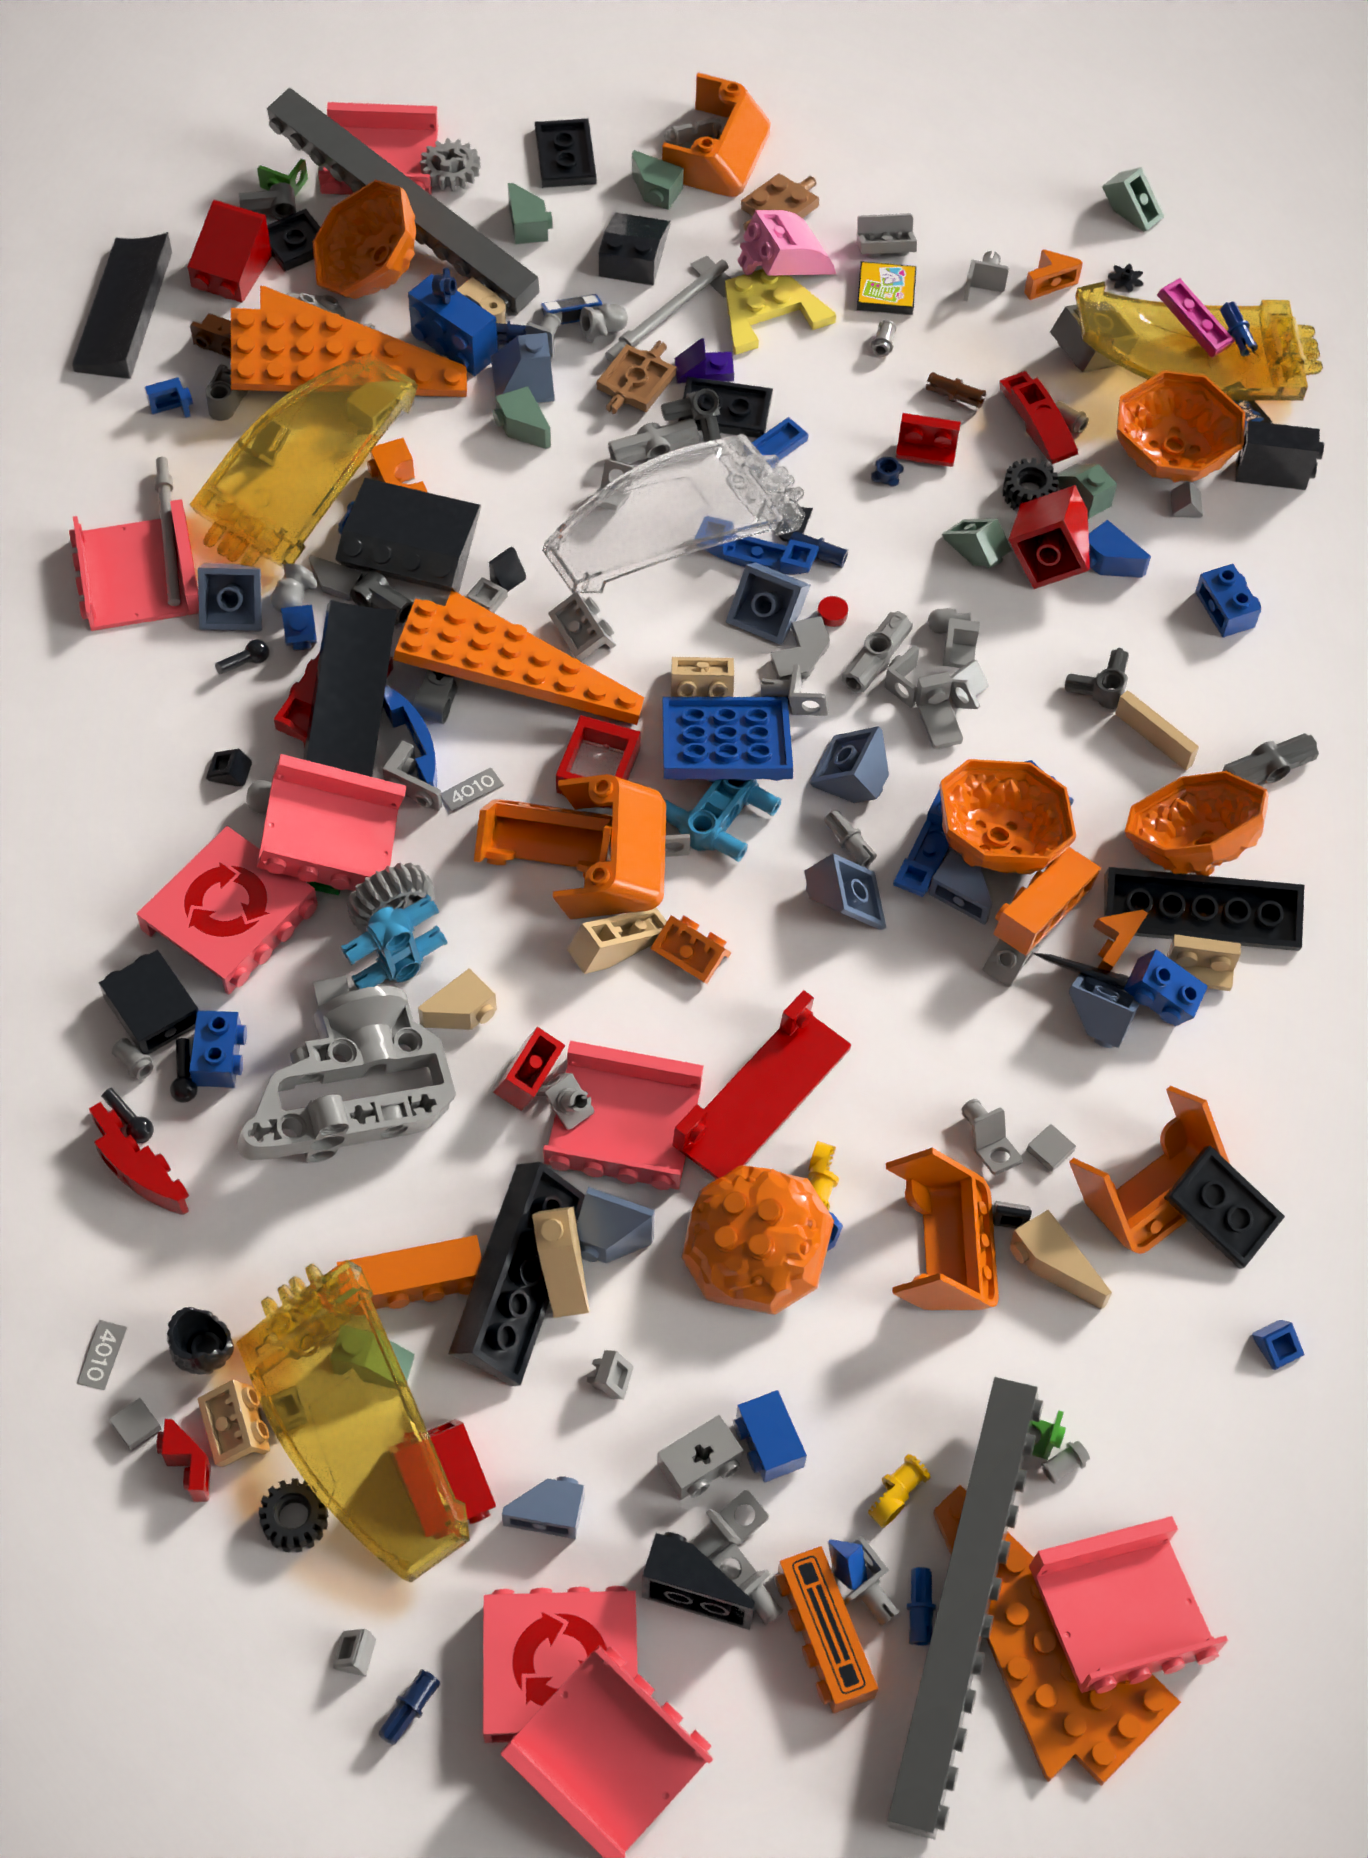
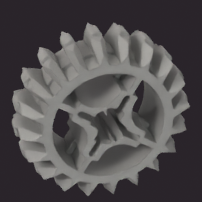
[346,863,436,934]

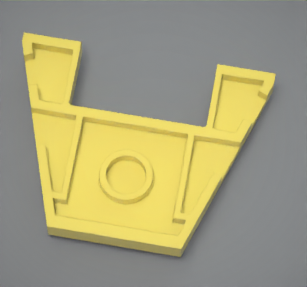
[725,269,836,355]

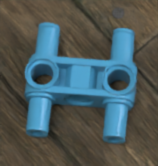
[664,779,782,862]
[340,894,448,989]

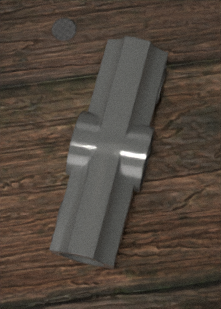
[1222,733,1319,784]

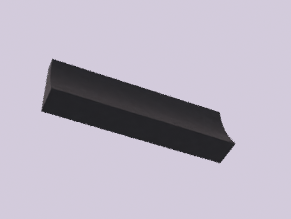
[72,232,172,379]
[303,600,397,777]
[1104,867,1305,951]
[448,1161,585,1386]

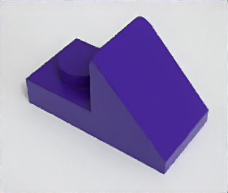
[674,338,734,384]

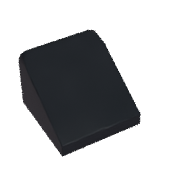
[489,547,526,592]
[206,748,252,786]
[993,1201,1032,1229]

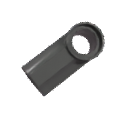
[239,183,296,220]
[349,570,413,624]

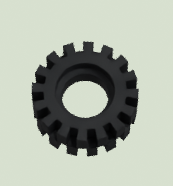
[1002,458,1059,510]
[258,1478,329,1553]

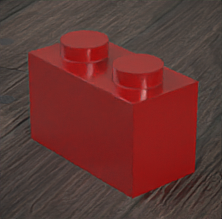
[493,1026,566,1111]

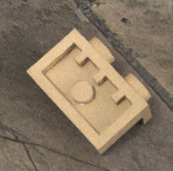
[671,657,734,697]
[1167,934,1241,991]
[197,1380,270,1467]

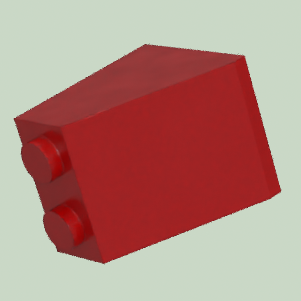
[187,199,272,303]
[1008,485,1090,589]
[388,1419,497,1539]

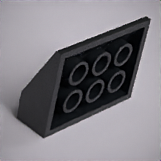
[335,478,481,593]

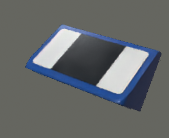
[541,294,603,325]

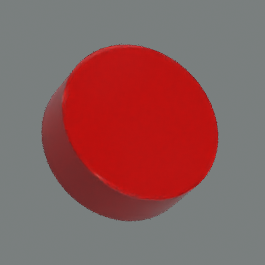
[817,596,849,627]

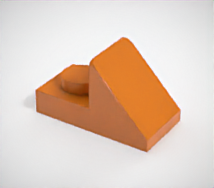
[1024,250,1083,300]
[1093,910,1148,971]

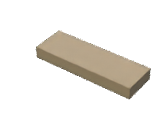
[1115,690,1199,770]

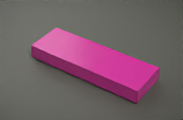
[1157,278,1235,358]

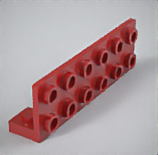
[672,990,851,1179]

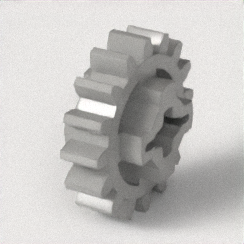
[420,138,480,191]

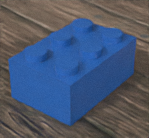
[408,274,498,376]

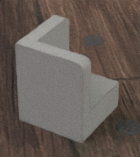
[943,618,980,668]

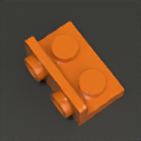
[650,915,732,984]

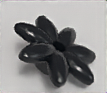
[1108,264,1144,292]

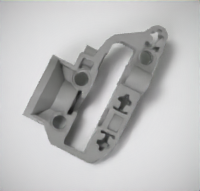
[237,986,456,1162]

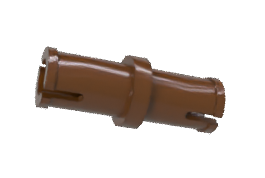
[926,372,986,409]

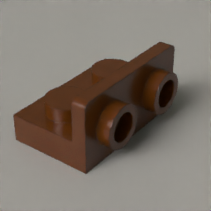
[190,313,231,359]

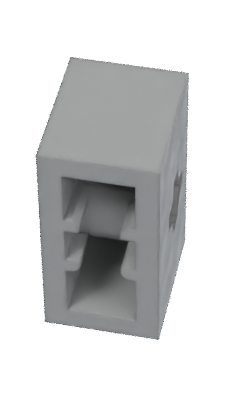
[657,1415,744,1500]

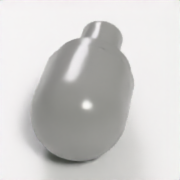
[928,608,971,633]

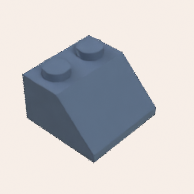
[726,563,811,645]

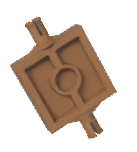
[741,173,819,231]
[597,340,676,414]

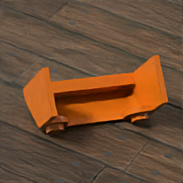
[662,73,770,197]
[553,774,666,919]
[474,799,612,878]
[1069,1086,1230,1254]
[886,1147,999,1310]

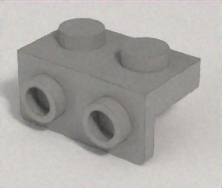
[856,213,917,257]

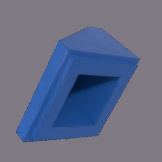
[1252,1320,1305,1370]
[828,1539,868,1590]

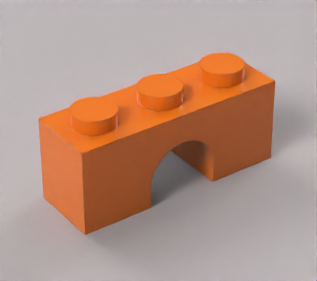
[367,438,428,492]

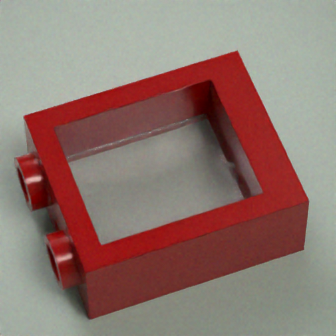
[556,715,641,808]

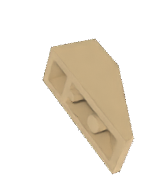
[567,908,667,974]
[532,1206,590,1318]
[1010,1210,1112,1309]

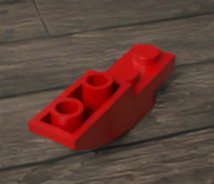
[999,370,1078,464]
[89,1101,189,1215]

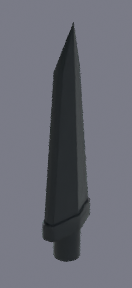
[1032,953,1129,990]

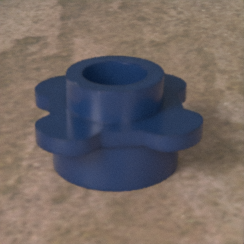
[432,268,457,304]
[871,457,904,487]

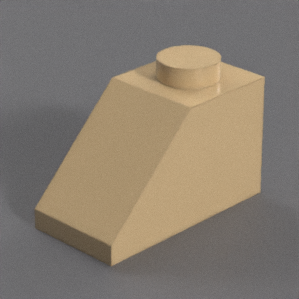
[418,968,497,1030]

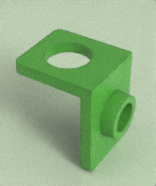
[257,158,308,196]
[1032,1410,1066,1460]

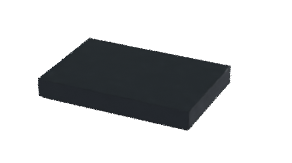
[535,118,597,188]
[678,376,773,438]
[1164,1145,1285,1269]

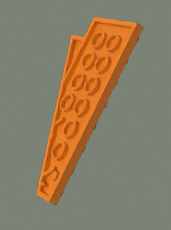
[231,286,467,397]
[393,590,644,725]
[933,1485,1181,1786]

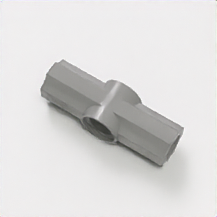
[608,418,700,464]
[841,611,913,693]

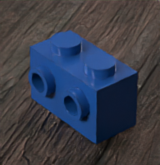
[1195,563,1261,638]
[1124,949,1208,1027]
[189,1010,247,1088]
[733,1390,807,1483]

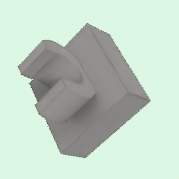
[587,1350,634,1400]

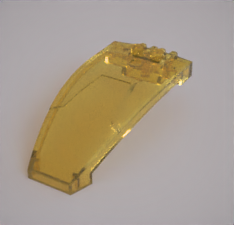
[1075,281,1323,401]
[189,354,418,569]
[236,1260,470,1583]

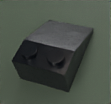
[598,212,670,286]
[642,1532,755,1630]

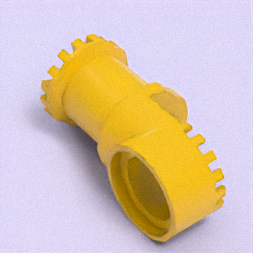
[808,1141,839,1211]
[868,1454,931,1528]

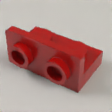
[895,413,961,467]

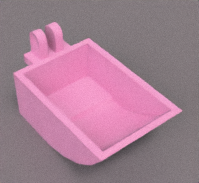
[738,210,836,276]

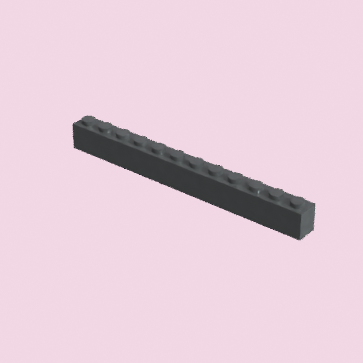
[267,87,540,315]
[887,1377,1044,1840]

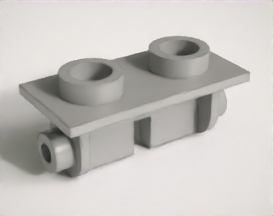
[664,117,722,149]

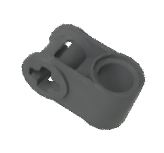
[205,364,249,421]
[413,670,458,724]

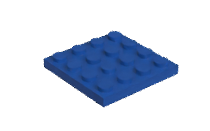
[662,697,793,781]

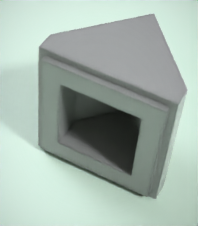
[1170,481,1203,518]
[333,1629,376,1677]

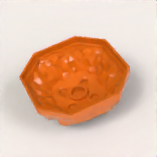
[313,179,416,300]
[1116,370,1245,483]
[939,759,1076,875]
[1125,771,1269,876]
[681,1165,834,1315]

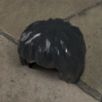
[167,1307,234,1375]

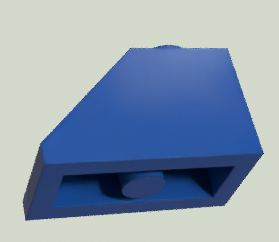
[1089,520,1151,578]

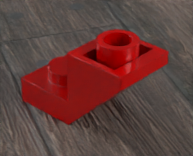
[156,1419,211,1502]

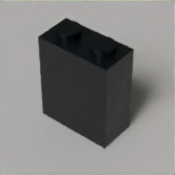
[1235,420,1324,490]
[98,949,199,1055]

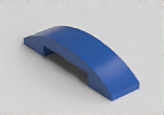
[695,518,819,575]
[383,685,437,788]
[893,789,950,897]

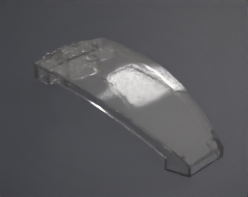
[542,434,805,593]

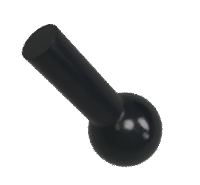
[215,639,270,674]
[170,1038,198,1103]
[101,1087,154,1143]

